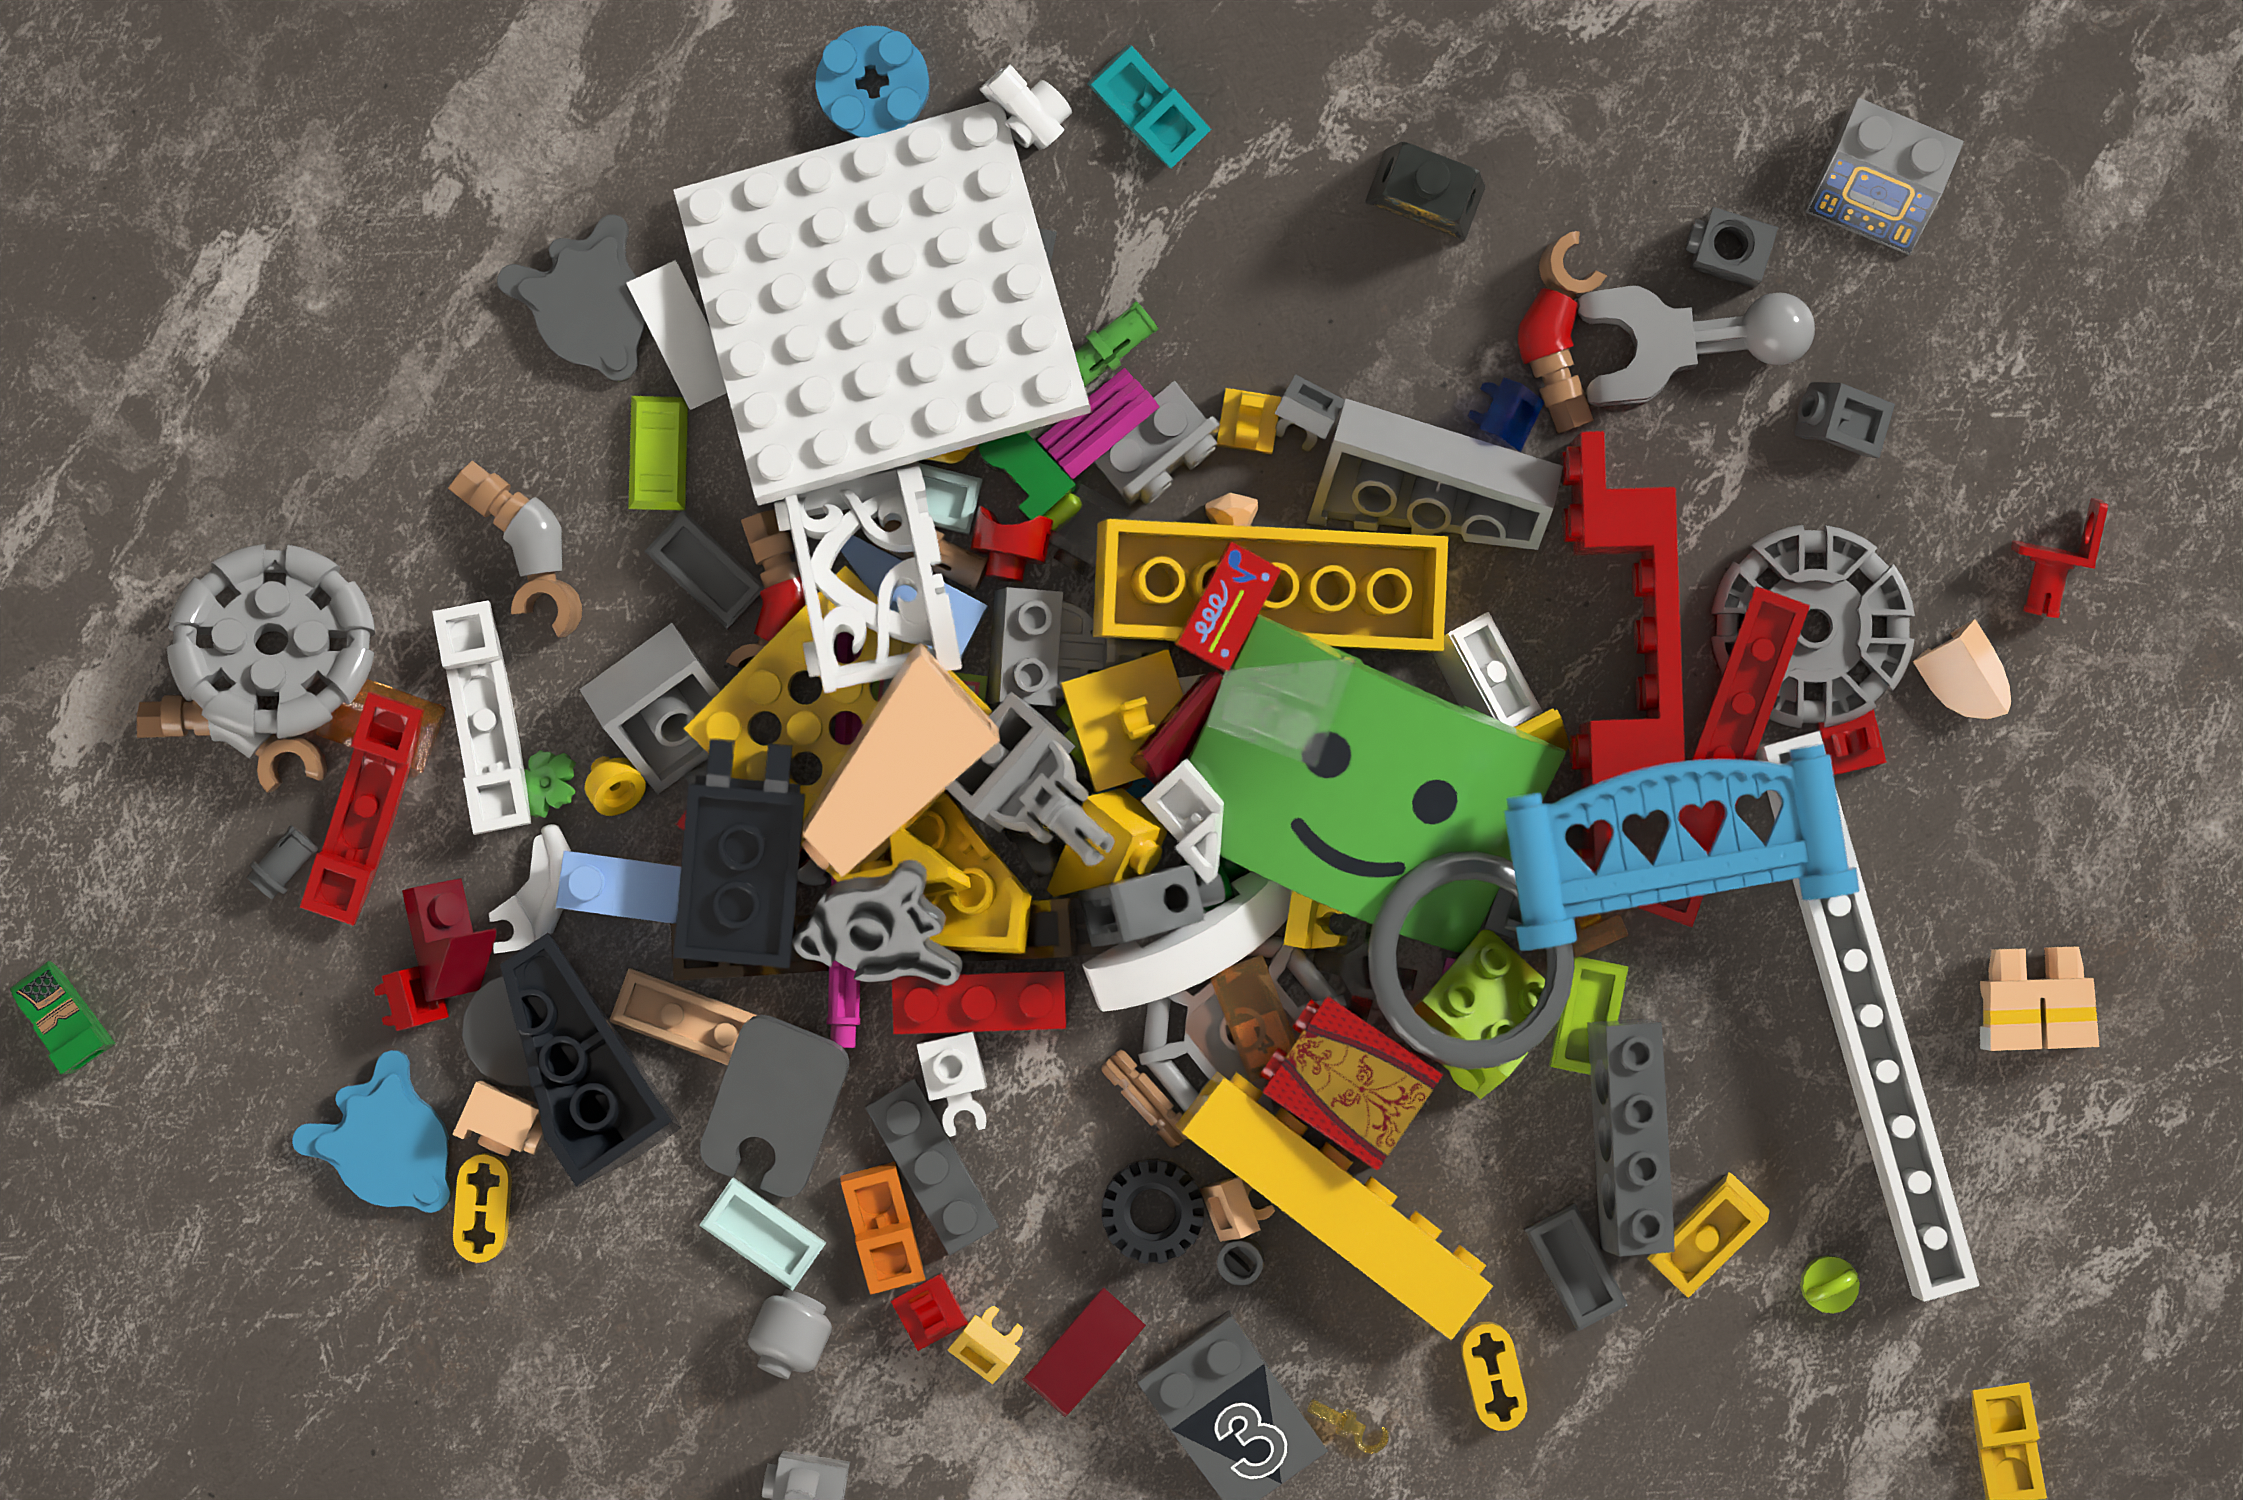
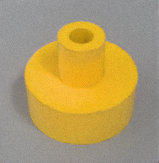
[584,756,646,816]

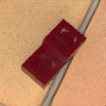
[1022,1287,1146,1417]

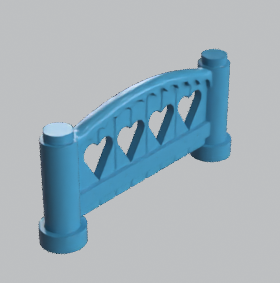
[1504,744,1860,950]

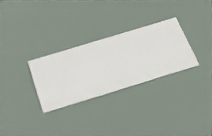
[626,260,727,410]

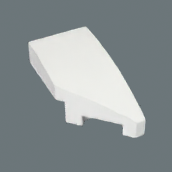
[1141,759,1224,884]

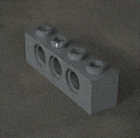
[1587,1018,1675,1257]

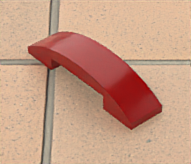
[300,691,424,926]

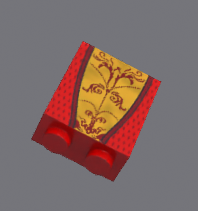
[1259,996,1443,1171]

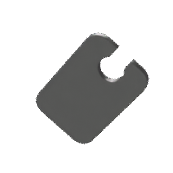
[700,1015,849,1197]

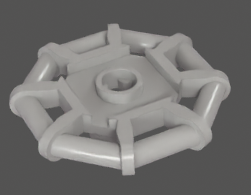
[1138,935,1347,1115]

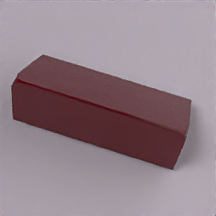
[1130,671,1224,786]

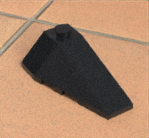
[500,933,682,1188]

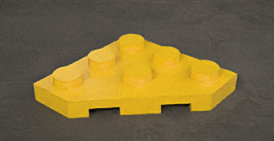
[878,791,1032,953]

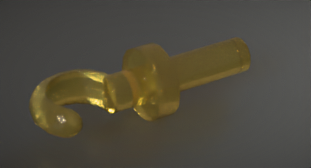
[1307,1399,1389,1454]

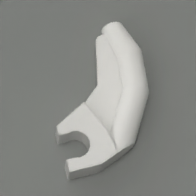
[489,824,571,953]

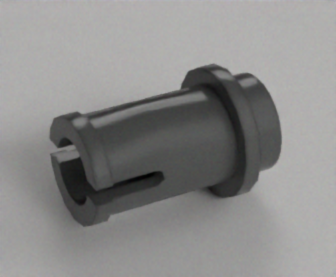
[246,825,319,899]

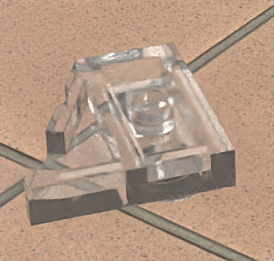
[1206,657,1356,767]

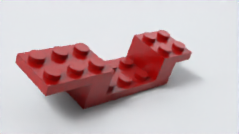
[1560,431,1685,874]

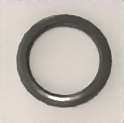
[1368,851,1574,1069]

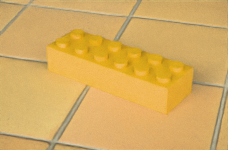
[1093,519,1448,653]

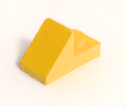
[840,826,971,898]

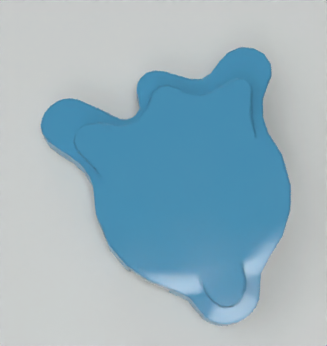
[292,1050,452,1213]

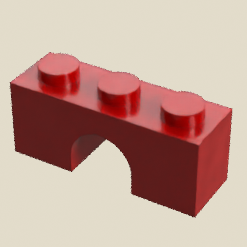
[892,970,1067,1034]

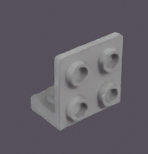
[1094,381,1220,506]

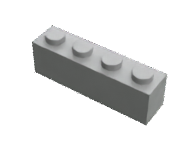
[1306,399,1563,550]

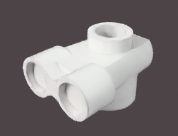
[979,65,1072,150]

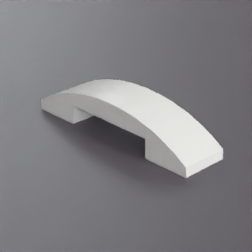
[432,600,531,835]
[1082,871,1292,1012]

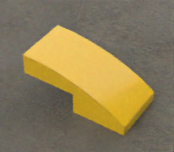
[1971,1382,2047,1500]

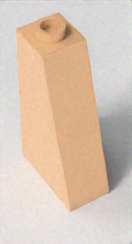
[802,643,1000,877]

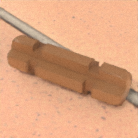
[1101,1050,1188,1148]

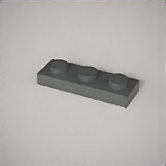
[865,1078,999,1256]

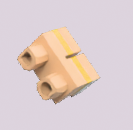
[1980,947,2099,1051]

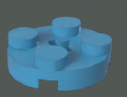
[816,25,930,139]

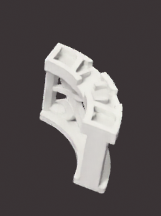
[774,461,962,693]

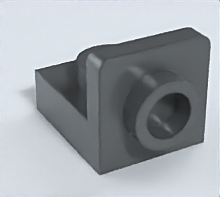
[1795,382,1895,458]

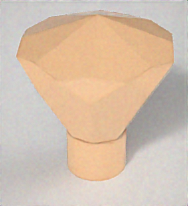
[1205,493,1258,526]

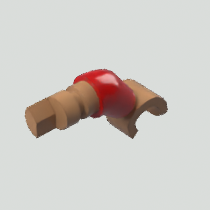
[1518,231,1607,433]
[726,509,806,689]

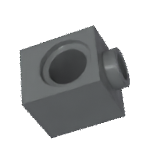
[1685,207,1778,289]

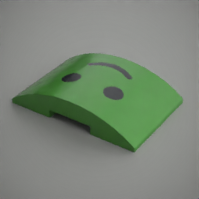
[1188,614,1566,953]

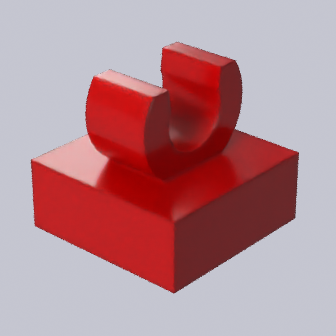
[1815,709,1887,775]
[374,966,449,1031]
[891,1272,968,1351]

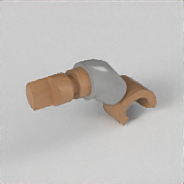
[448,460,582,638]
[137,687,328,793]

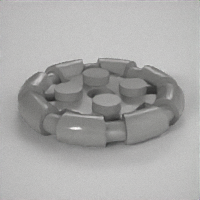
[1711,525,1915,728]
[167,544,376,739]

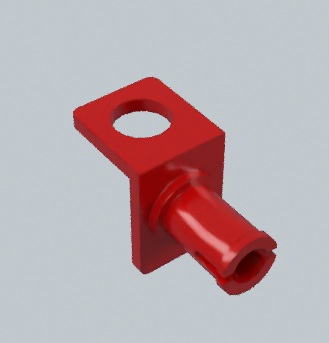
[2011,498,2108,618]

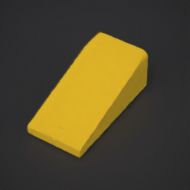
[1647,1172,1770,1298]

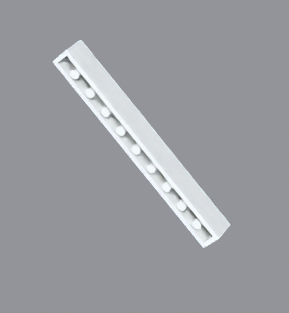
[1756,731,1980,1302]

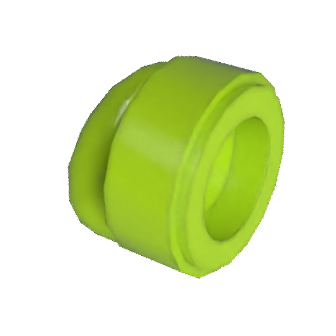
[1800,1255,1860,1314]

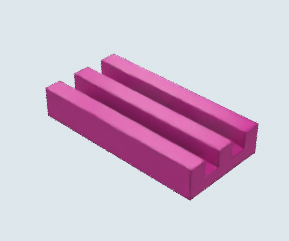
[1038,367,1159,479]

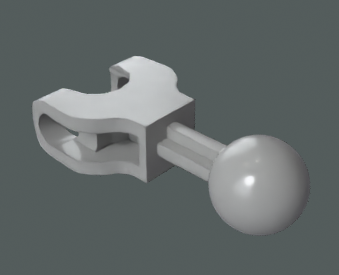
[1576,286,1815,407]

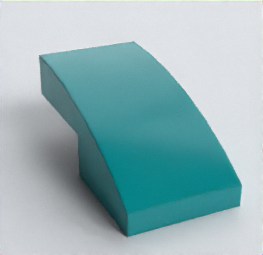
[1087,45,1212,169]

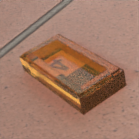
[1209,954,1296,1082]

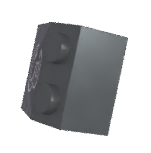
[1137,1310,1328,1500]

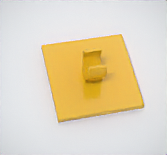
[1060,649,1183,793]

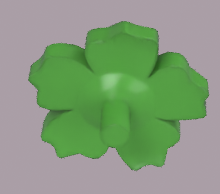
[524,750,576,818]

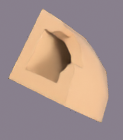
[1913,619,2011,719]

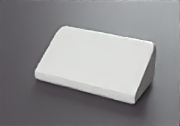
[1431,612,1542,727]

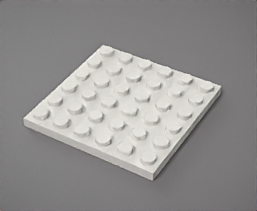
[674,101,1091,506]

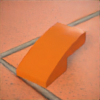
[840,1161,925,1295]

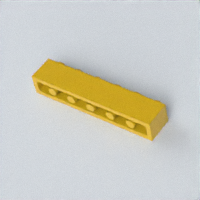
[1175,1071,1493,1340]

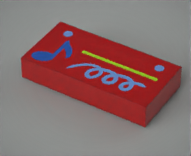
[1175,541,1282,672]

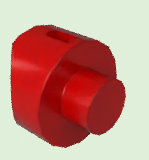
[970,506,1054,583]

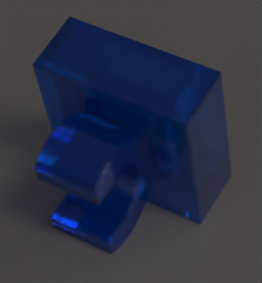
[1468,377,1544,453]

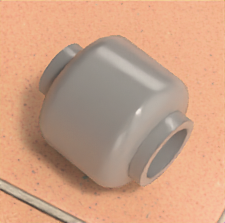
[747,1289,832,1379]

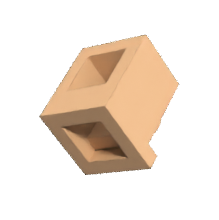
[453,1080,544,1156]

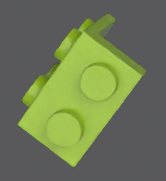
[1411,930,1566,1100]

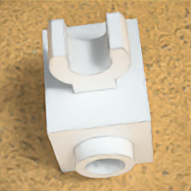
[917,1032,987,1137]

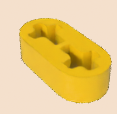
[453,1153,512,1263]
[1461,1322,1527,1431]

